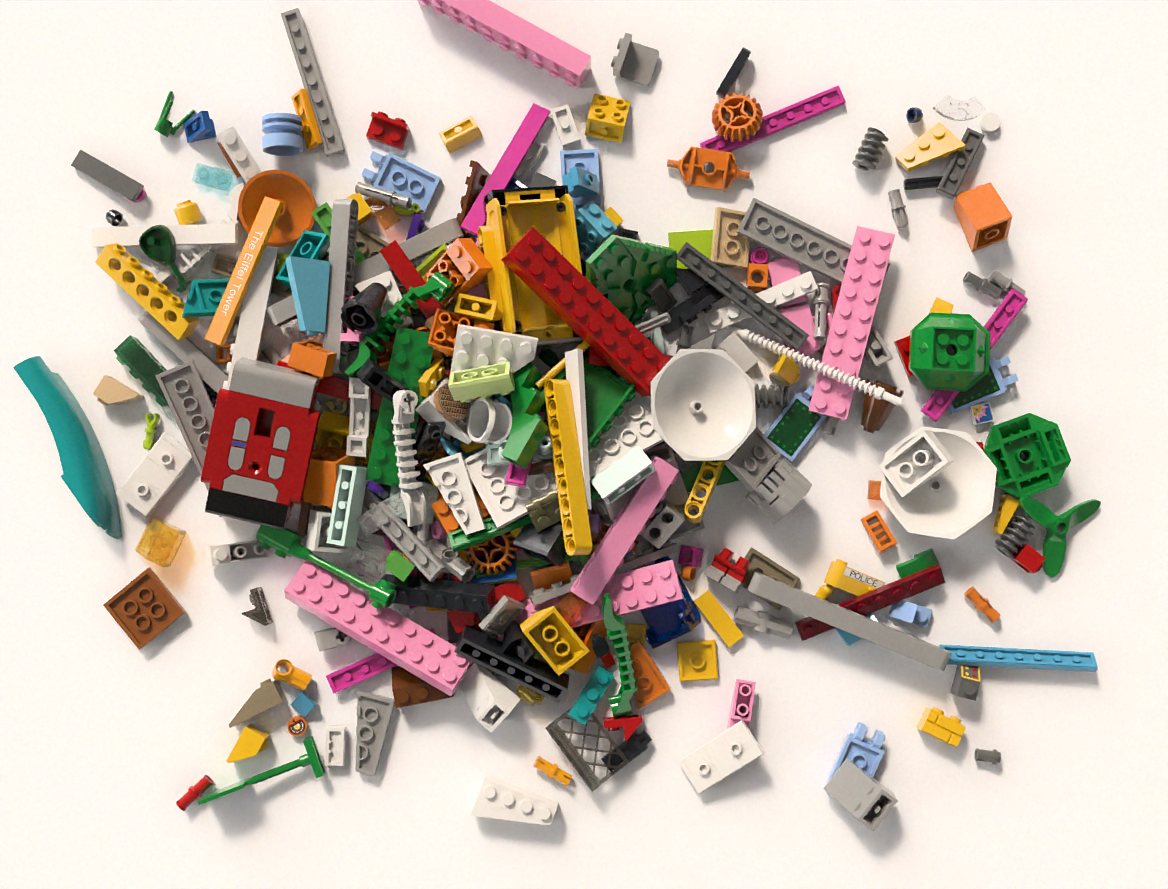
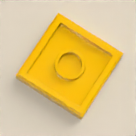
[676,639,718,682]

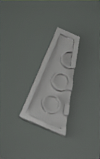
[355,690,395,776]

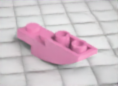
[727,679,756,729]

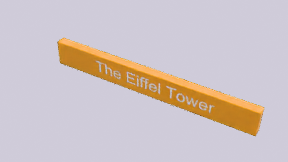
[205,196,284,347]

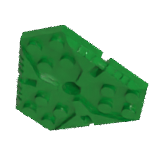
[586,235,677,325]

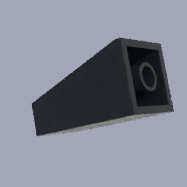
[513,520,567,567]

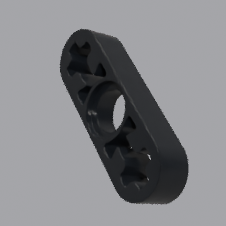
[716,47,751,99]

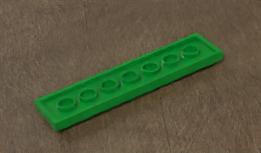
[365,326,434,487]

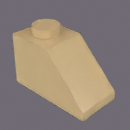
[93,375,143,406]

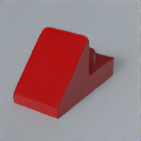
[603,714,643,742]

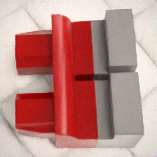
[703,547,750,594]

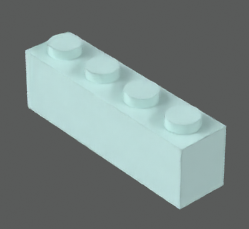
[327,465,367,546]

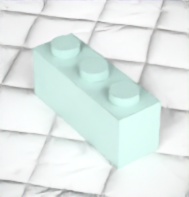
[590,446,656,506]

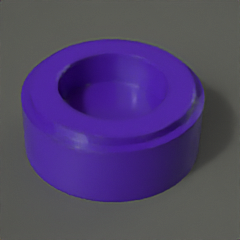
[366,480,386,497]

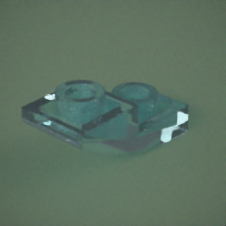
[191,162,234,191]

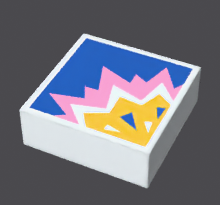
[969,402,994,425]

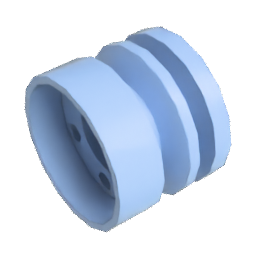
[262,113,303,156]

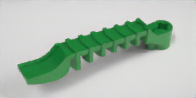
[345,272,455,378]
[602,593,638,718]

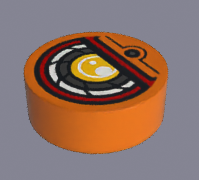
[287,716,308,736]

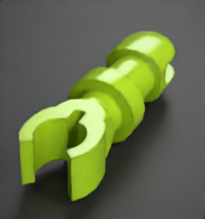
[143,412,160,450]

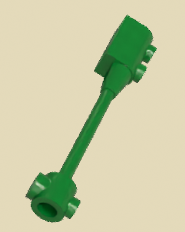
[256,518,396,610]

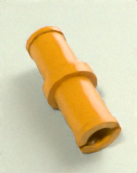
[533,756,572,786]

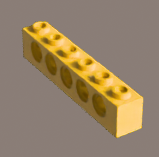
[95,243,200,340]

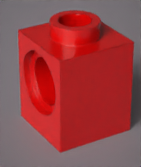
[1011,543,1046,574]

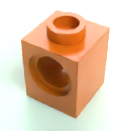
[746,263,769,293]

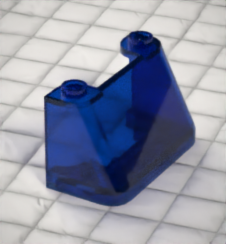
[635,555,701,649]

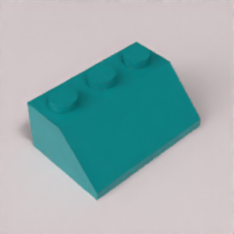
[276,230,330,291]

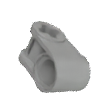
[314,628,352,652]

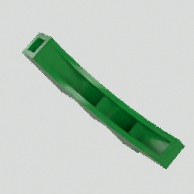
[501,362,549,469]

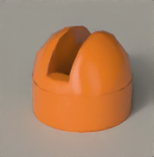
[680,566,696,582]

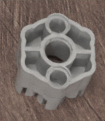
[746,457,813,525]

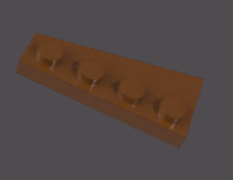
[456,160,491,238]

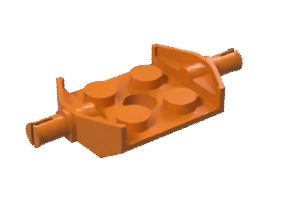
[667,146,750,192]

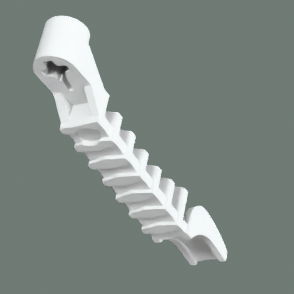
[156,184,245,286]
[391,390,426,527]

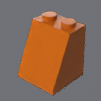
[953,182,1013,252]
[303,446,357,509]

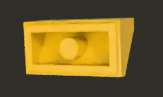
[439,116,482,153]

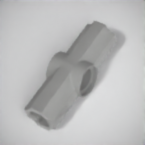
[426,539,475,583]
[733,606,794,639]

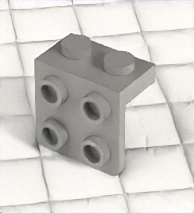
[611,32,659,86]

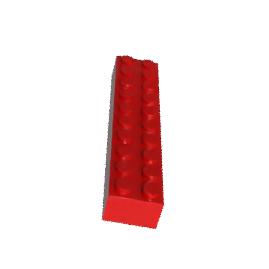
[501,227,670,397]

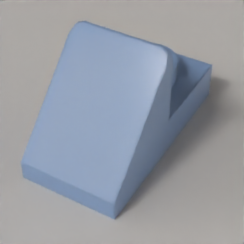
[888,600,932,628]

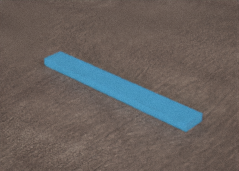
[939,645,1098,672]

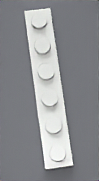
[703,271,818,334]

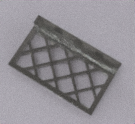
[545,707,630,792]

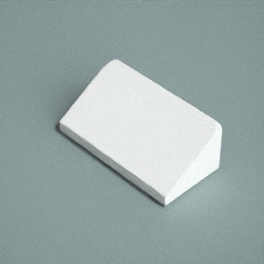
[718,332,759,372]

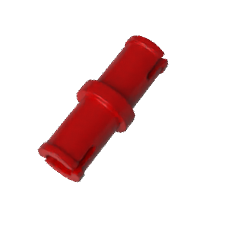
[176,774,214,811]

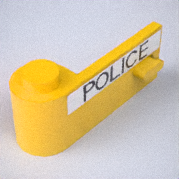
[824,559,885,596]

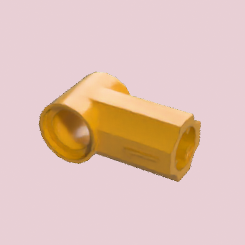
[272,659,313,691]

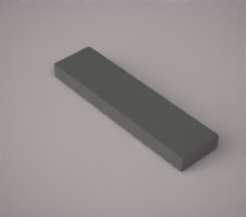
[935,127,985,200]
[71,149,144,202]

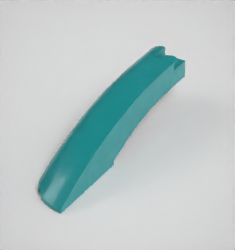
[13,356,122,539]

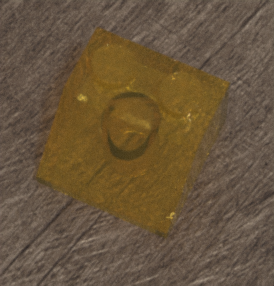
[135,515,187,567]

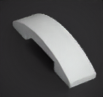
[346,377,371,457]

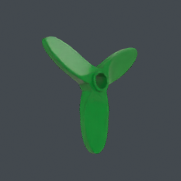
[1019,497,1101,578]

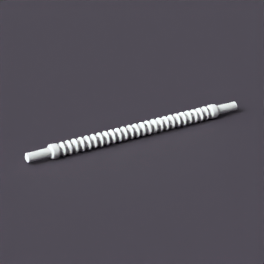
[724,325,903,406]

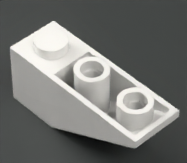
[205,540,270,566]

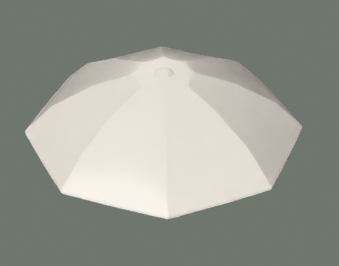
[651,349,756,461]
[880,427,997,539]

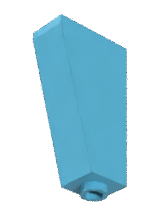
[286,256,330,336]

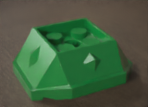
[909,312,990,392]
[983,413,1071,499]

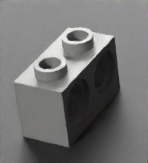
[641,500,685,549]

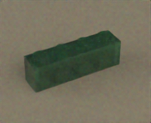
[113,335,170,408]

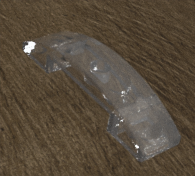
[356,481,434,536]

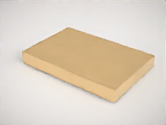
[710,207,750,270]

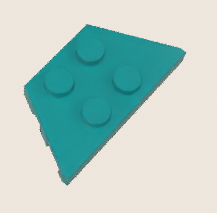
[182,279,243,318]

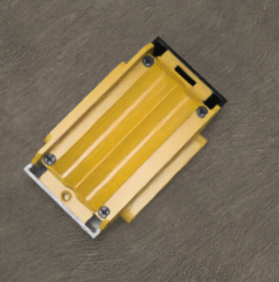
[478,185,584,347]

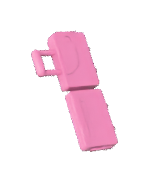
[767,257,833,355]

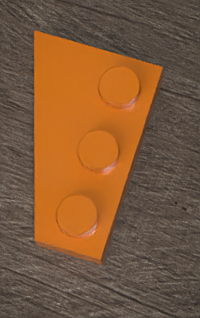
[629,639,671,710]

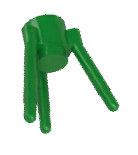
[154,91,195,137]

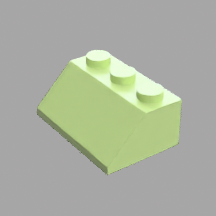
[448,362,515,402]

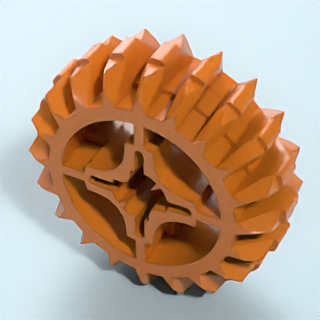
[711,92,763,142]
[465,533,517,575]

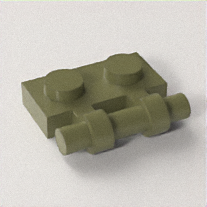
[525,488,561,532]

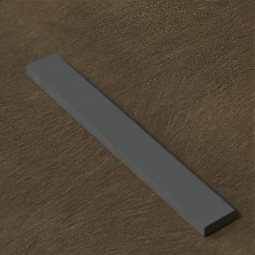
[676,242,809,351]

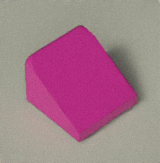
[678,545,704,567]

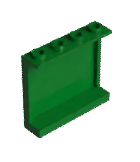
[540,351,636,452]

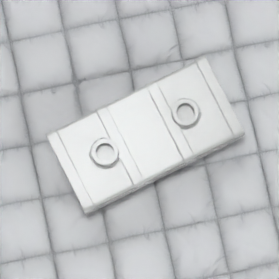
[116,432,193,517]
[678,719,764,794]

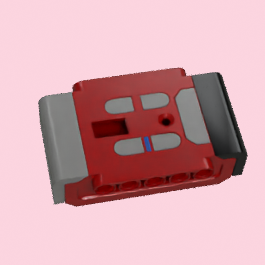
[201,357,321,530]

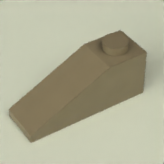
[228,678,287,728]

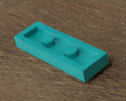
[567,665,615,726]

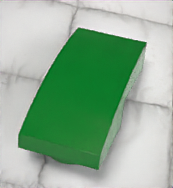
[896,548,940,578]

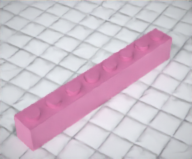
[570,456,679,605]

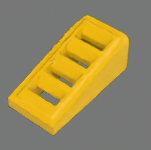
[992,494,1019,535]

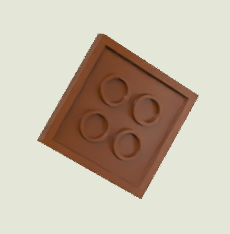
[103,567,186,650]

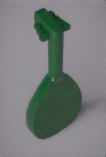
[139,225,192,294]

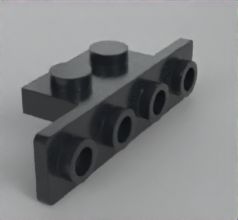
[660,284,725,335]
[413,421,446,480]

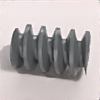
[852,127,889,171]
[754,384,790,410]
[995,515,1036,559]

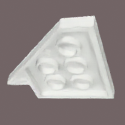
[450,324,538,403]

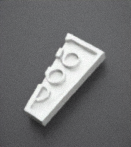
[423,453,486,535]

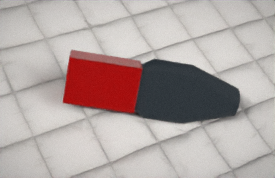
[592,634,616,669]

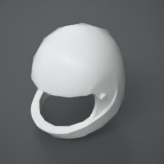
[467,398,513,445]

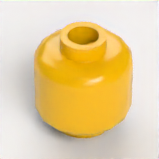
[174,200,203,225]

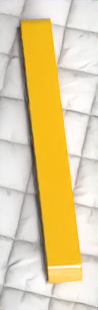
[544,379,592,555]

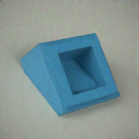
[291,691,318,718]

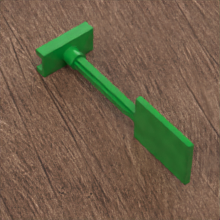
[198,736,325,805]

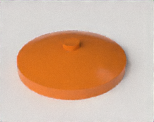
[238,170,316,247]

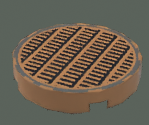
[434,383,471,422]

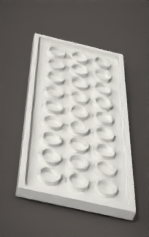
[464,377,664,530]

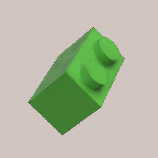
[384,548,415,582]

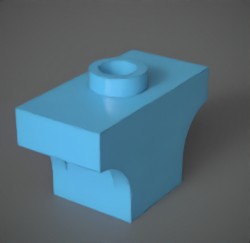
[562,166,600,198]

